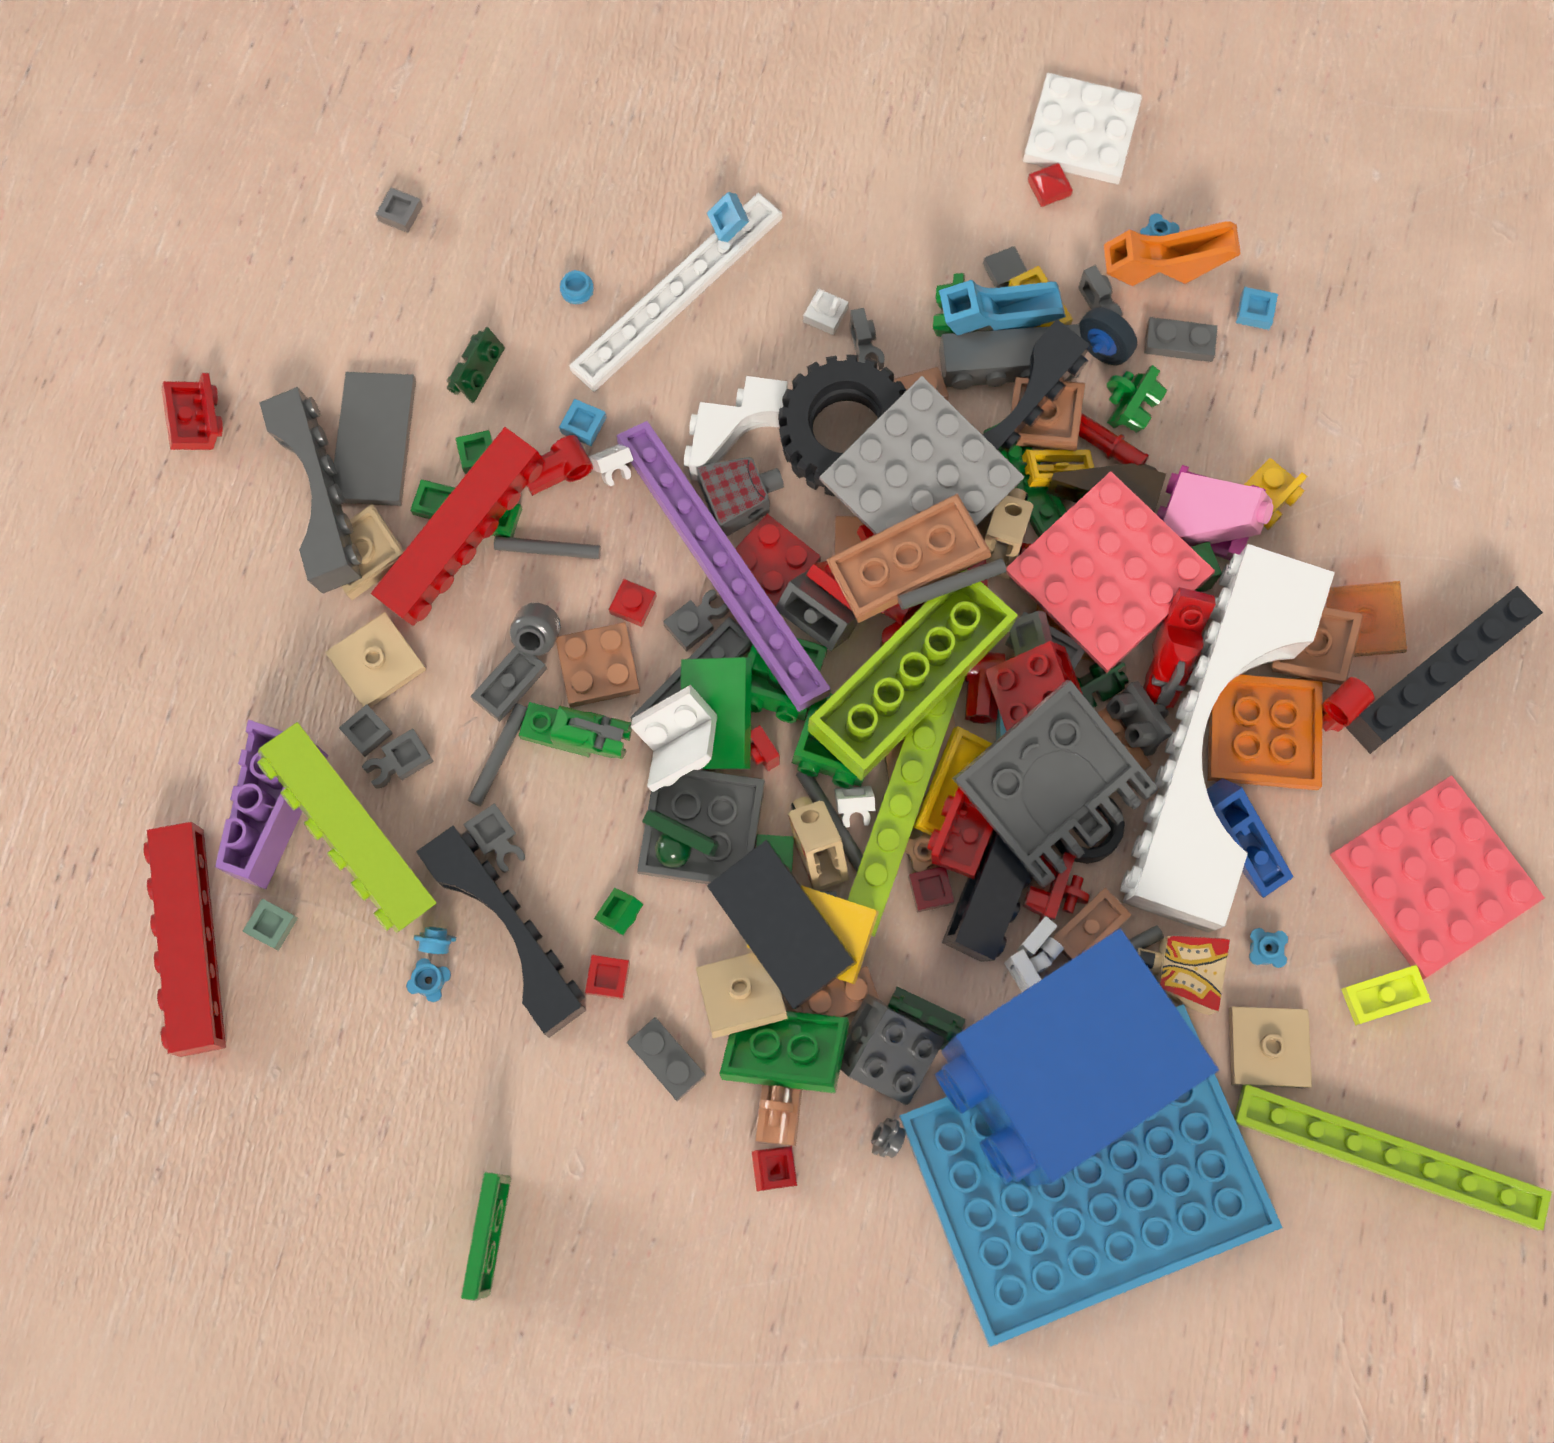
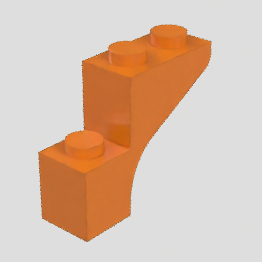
[1104,221,1241,286]

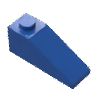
[1206,778,1294,898]

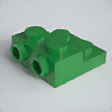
[748,638,827,723]
[792,693,864,789]

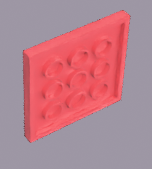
[1006,471,1215,673]
[1330,775,1545,979]

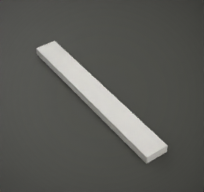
[569,193,782,392]

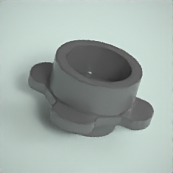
[871,1118,906,1158]

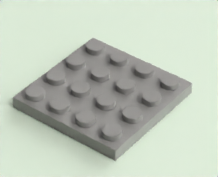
[819,376,1024,535]

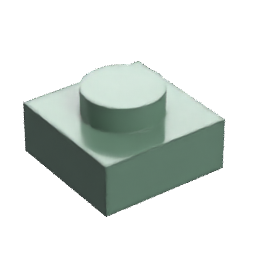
[242,898,298,951]

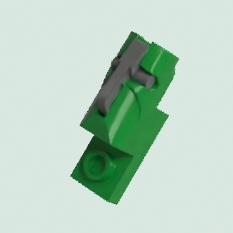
[518,702,632,759]

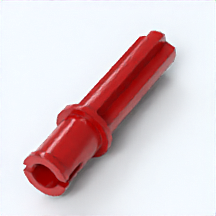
[1079,413,1149,465]

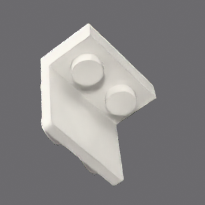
[631,685,717,792]

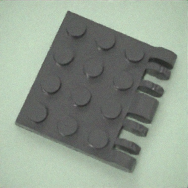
[952,680,1158,888]

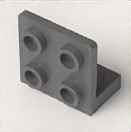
[840,993,944,1105]

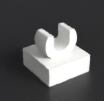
[803,289,848,335]
[589,444,633,486]
[835,786,875,827]
[1017,916,1064,963]
[1004,949,1052,992]

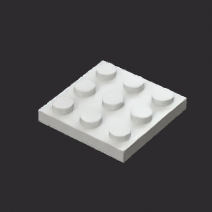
[1023,73,1142,185]

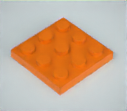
[1207,675,1323,790]

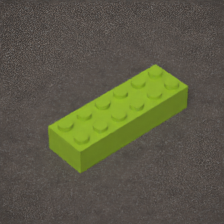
[808,569,1018,781]

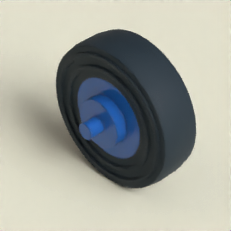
[1079,307,1137,366]

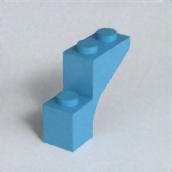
[939,279,1066,336]

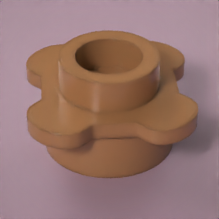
[904,832,934,872]

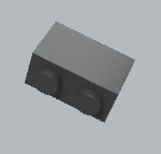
[775,570,858,651]

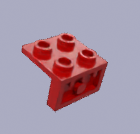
[986,641,1083,731]

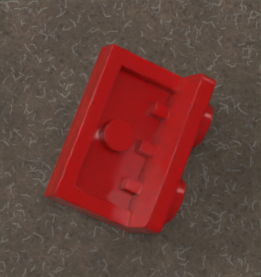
[161,373,223,450]
[927,787,994,879]

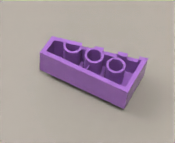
[215,719,329,889]

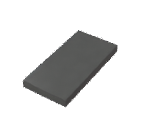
[333,372,416,506]

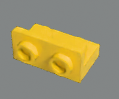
[1244,458,1308,530]

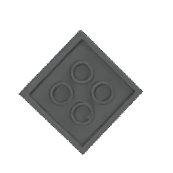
[637,770,765,884]

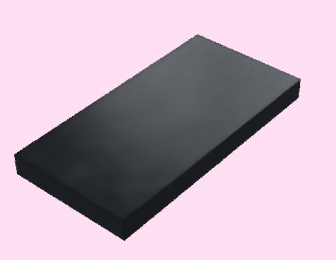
[707,840,857,1009]

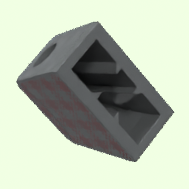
[696,457,784,536]

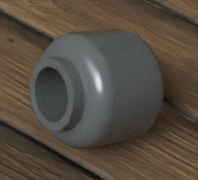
[510,603,561,656]

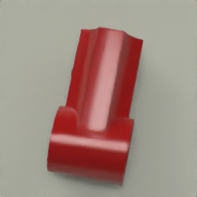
[526,435,593,496]
[965,652,1005,724]
[1322,677,1375,732]

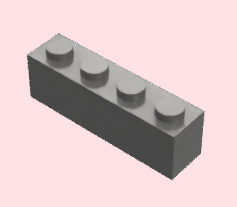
[939,324,1081,389]

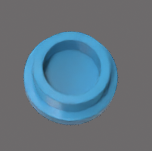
[560,270,594,304]

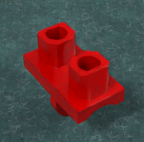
[1023,852,1090,922]

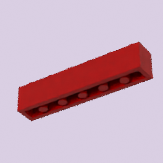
[370,427,545,626]
[143,821,226,1057]

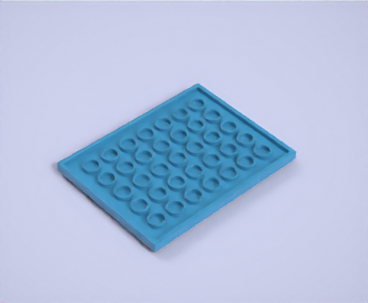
[899,1004,1283,1347]

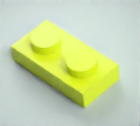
[1341,965,1431,1025]

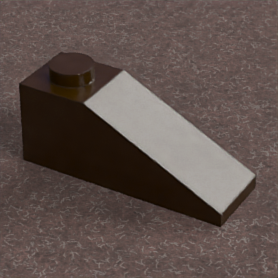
[1046,463,1166,512]

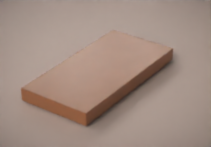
[826,493,992,623]

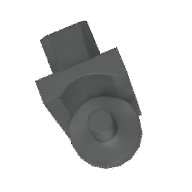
[1106,681,1173,756]

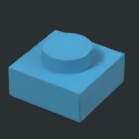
[707,192,749,242]
[1236,287,1278,330]
[559,399,607,446]

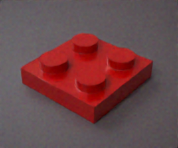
[735,513,821,607]

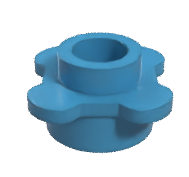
[1140,213,1180,236]
[414,927,456,954]
[1249,928,1288,968]
[406,958,451,1002]

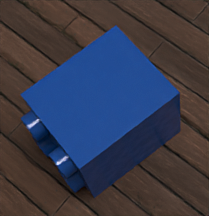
[935,928,1219,1187]

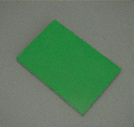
[681,657,752,769]
[719,1011,849,1093]
[461,1172,512,1301]

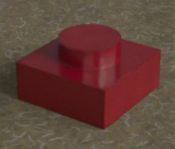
[908,867,955,913]

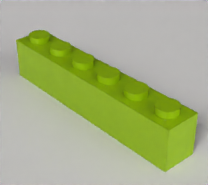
[257,722,436,933]

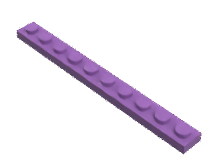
[617,421,831,712]

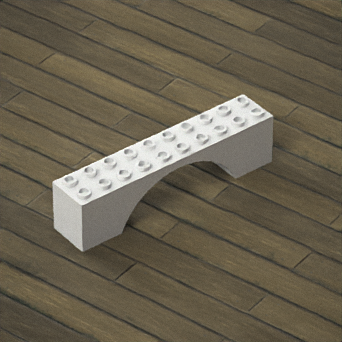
[1120,544,1335,933]

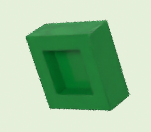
[455,430,493,474]
[594,887,644,936]

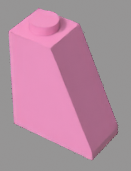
[1164,472,1273,547]

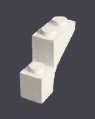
[684,376,787,481]

